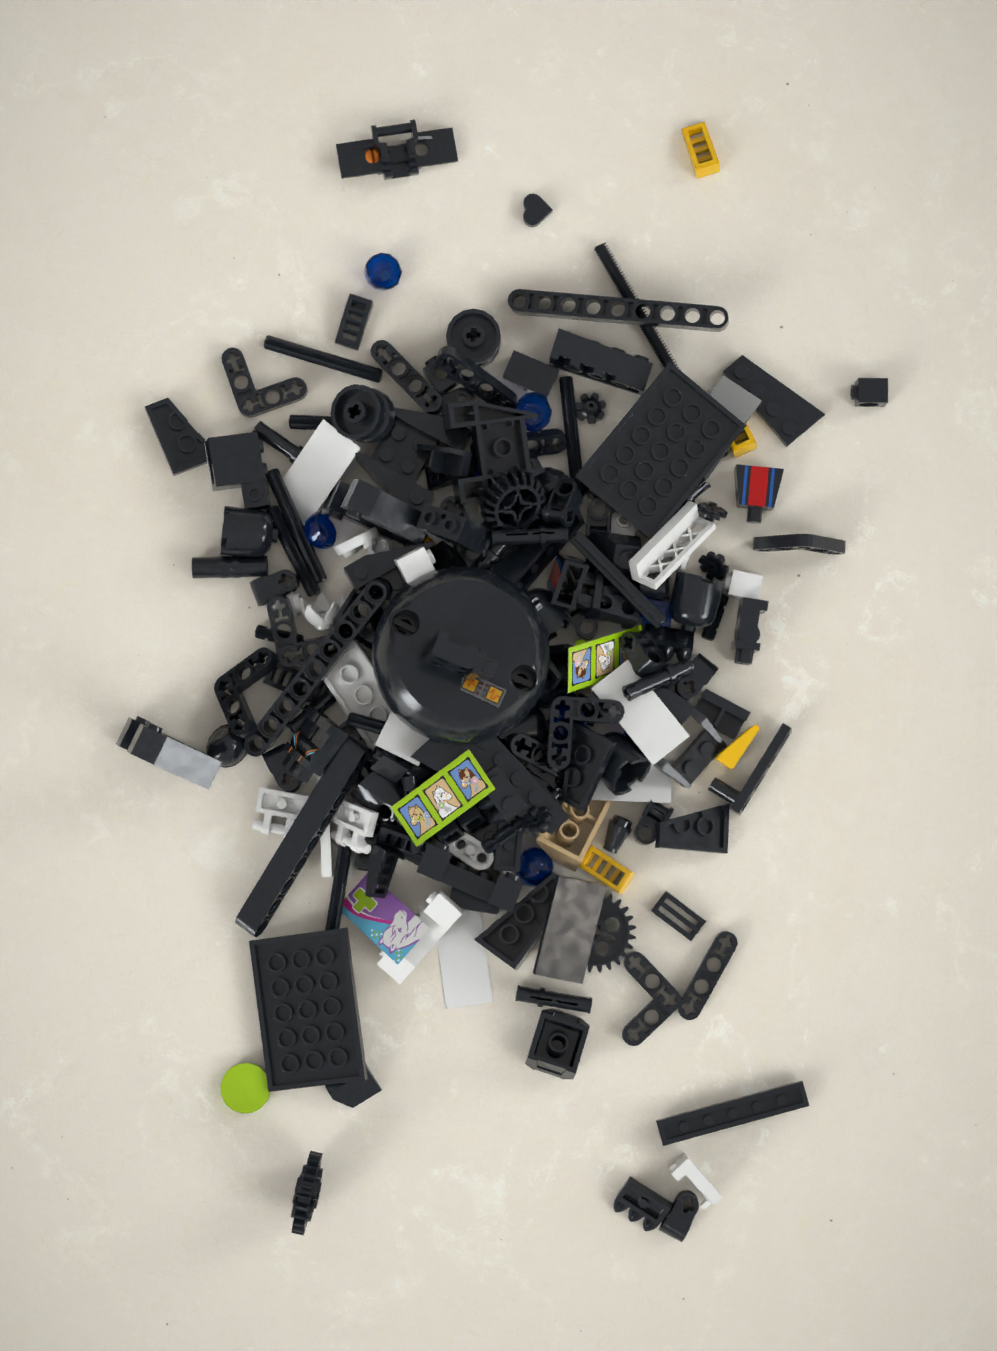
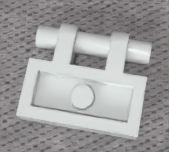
[252,787,309,838]
[331,799,379,854]

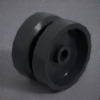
[446,309,501,368]
[330,384,395,444]

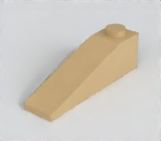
[535,800,612,872]

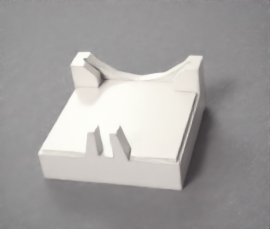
[668,1152,722,1210]

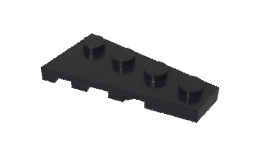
[723,355,825,447]

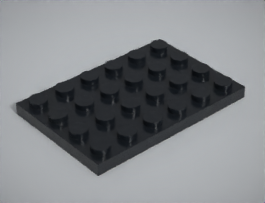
[574,362,747,540]
[249,927,368,1092]

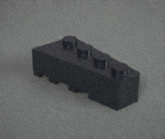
[549,328,653,396]
[474,872,557,970]

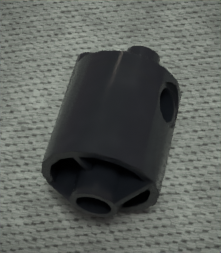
[351,762,404,826]

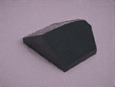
[325,1063,382,1108]

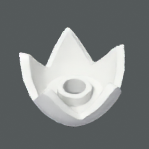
[299,591,344,630]

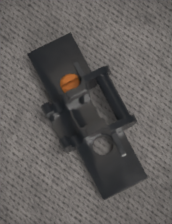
[336,119,458,180]

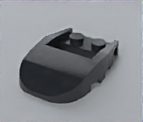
[623,686,727,789]

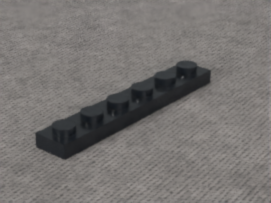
[656,1080,809,1146]

